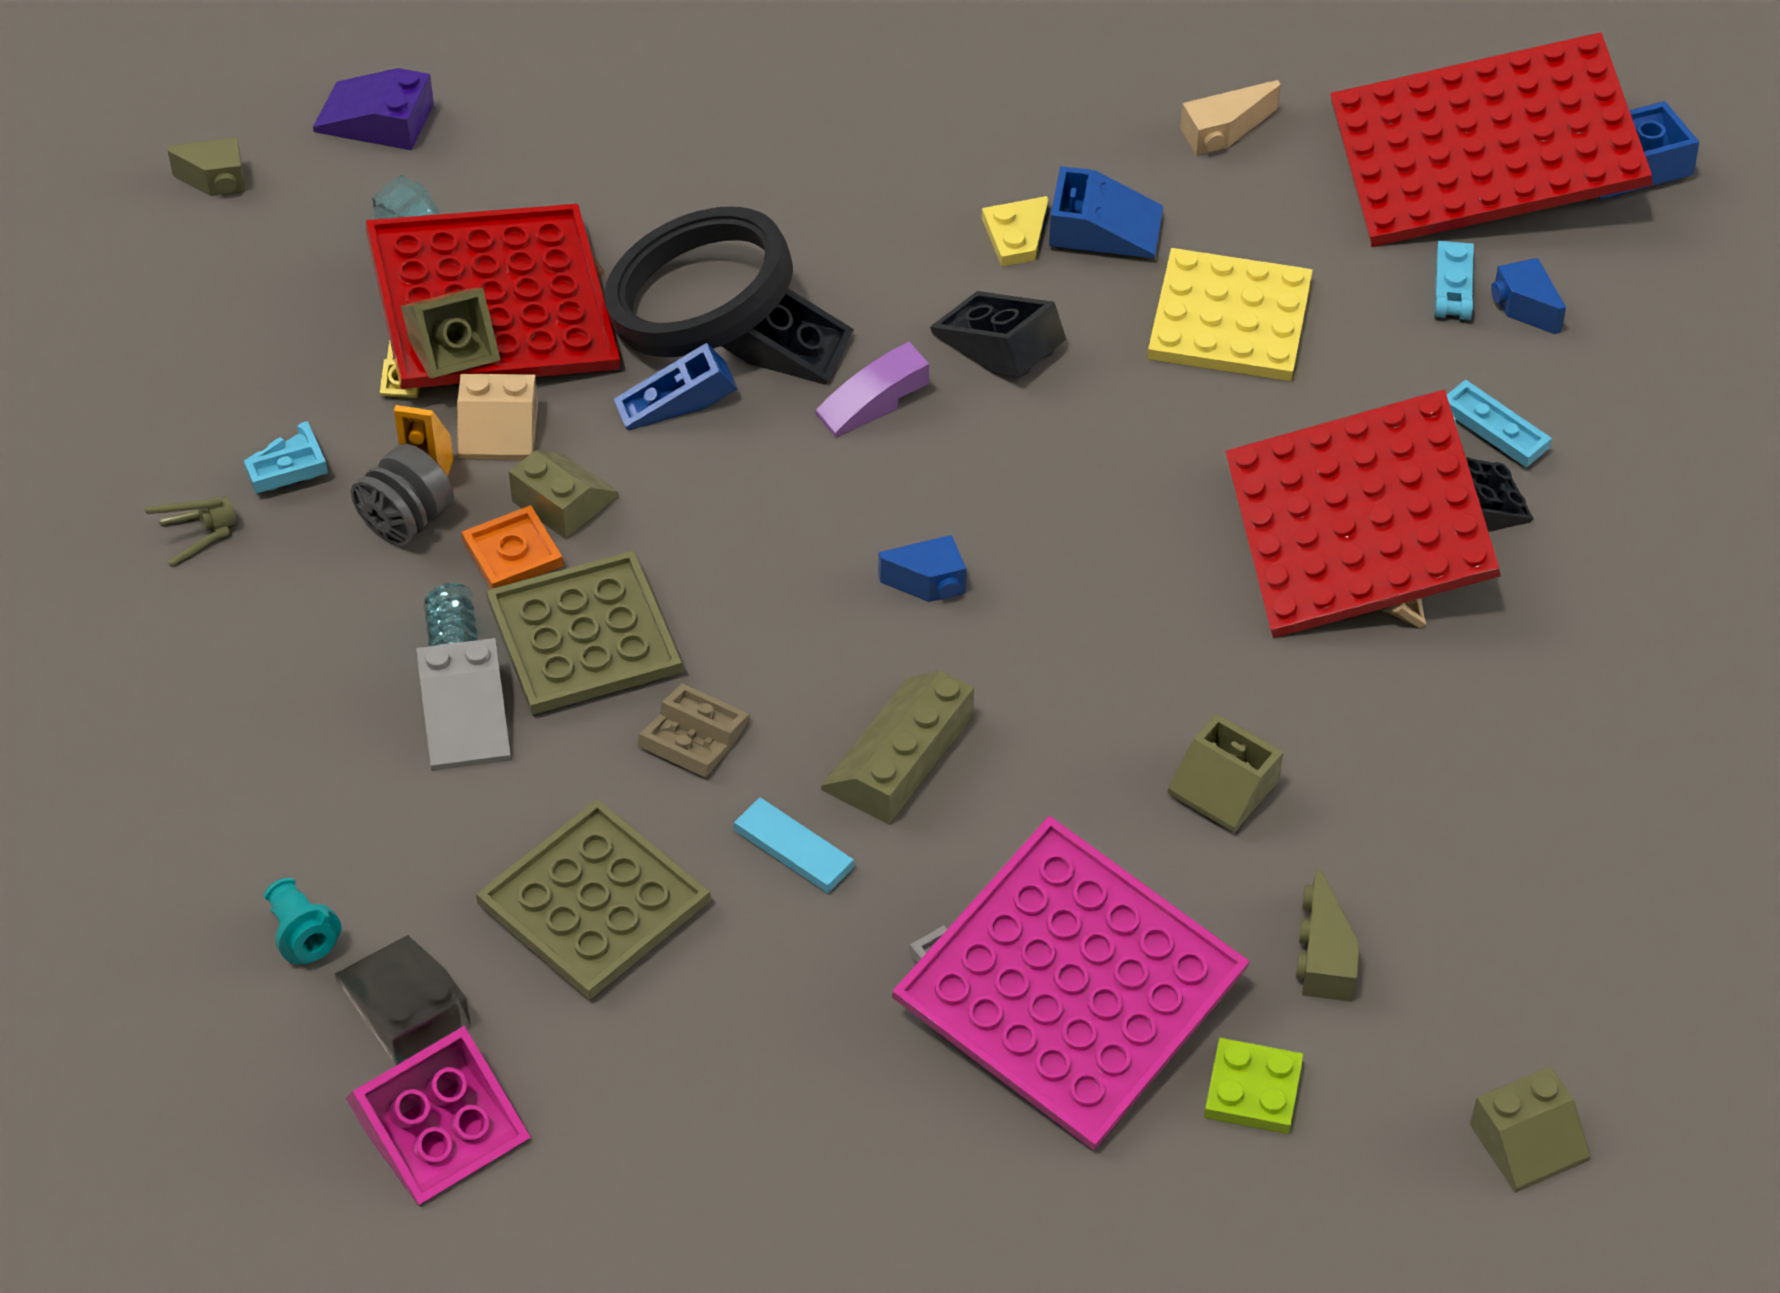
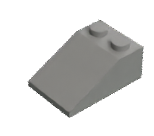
[416,638,511,771]

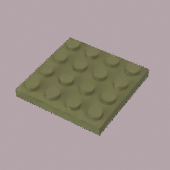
[486,550,683,715]
[476,799,711,1000]

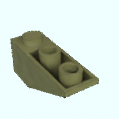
[1296,869,1360,1002]

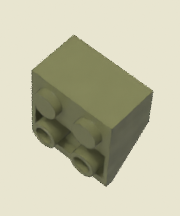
[1167,713,1284,833]

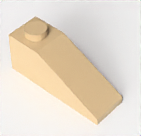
[1180,80,1281,156]

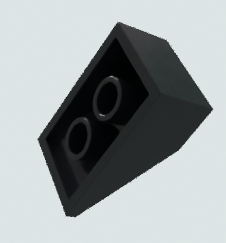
[721,289,854,385]
[930,291,1067,377]

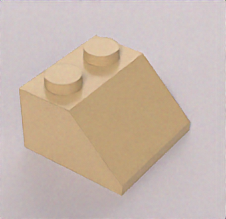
[457,374,538,460]

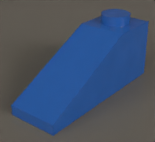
[614,343,738,430]

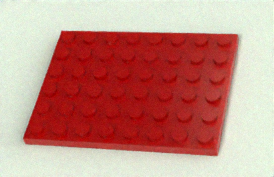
[1330,32,1653,247]

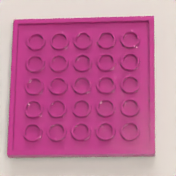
[892,815,1250,1151]

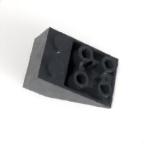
[1466,457,1534,532]

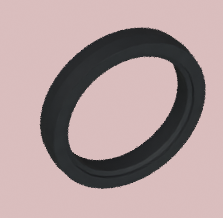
[604,206,793,357]

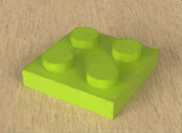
[1204,1037,1304,1134]

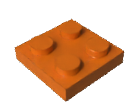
[461,505,564,589]

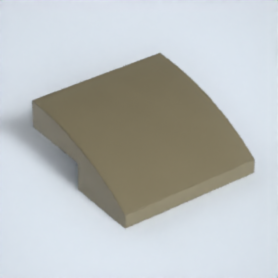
[638,683,750,778]

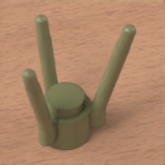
[145,496,236,566]

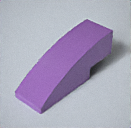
[816,341,929,438]

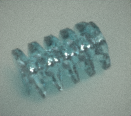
[424,583,478,646]

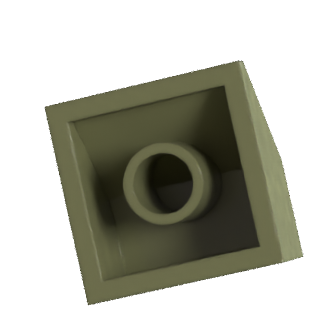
[401,288,501,378]
[508,450,619,539]
[1470,1066,1590,1193]

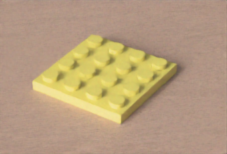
[1147,248,1313,382]

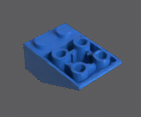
[1049,166,1163,259]

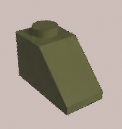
[167,137,245,196]

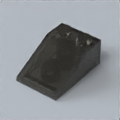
[335,935,471,1065]

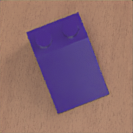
[313,68,434,150]

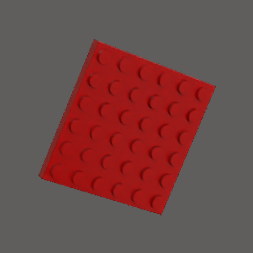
[366,204,620,389]
[1225,389,1501,638]

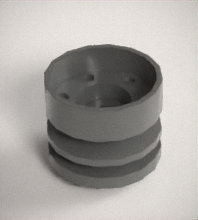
[350,443,454,546]

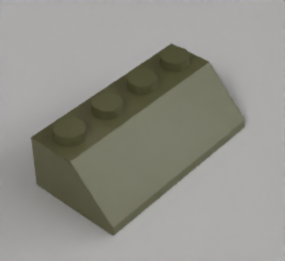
[821,671,974,825]

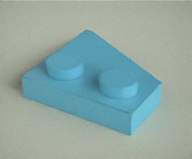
[244,421,328,494]

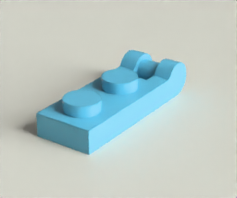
[1434,241,1474,320]

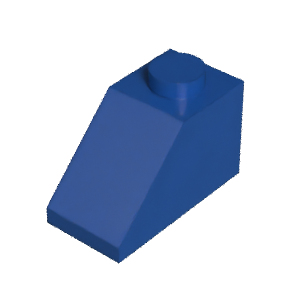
[1491,258,1566,334]
[878,535,966,602]

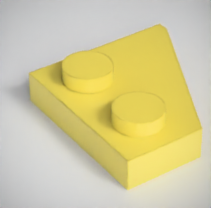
[982,196,1048,267]

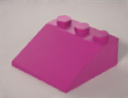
[346,1026,531,1205]

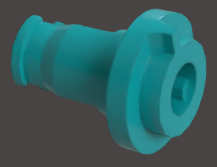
[263,878,342,964]

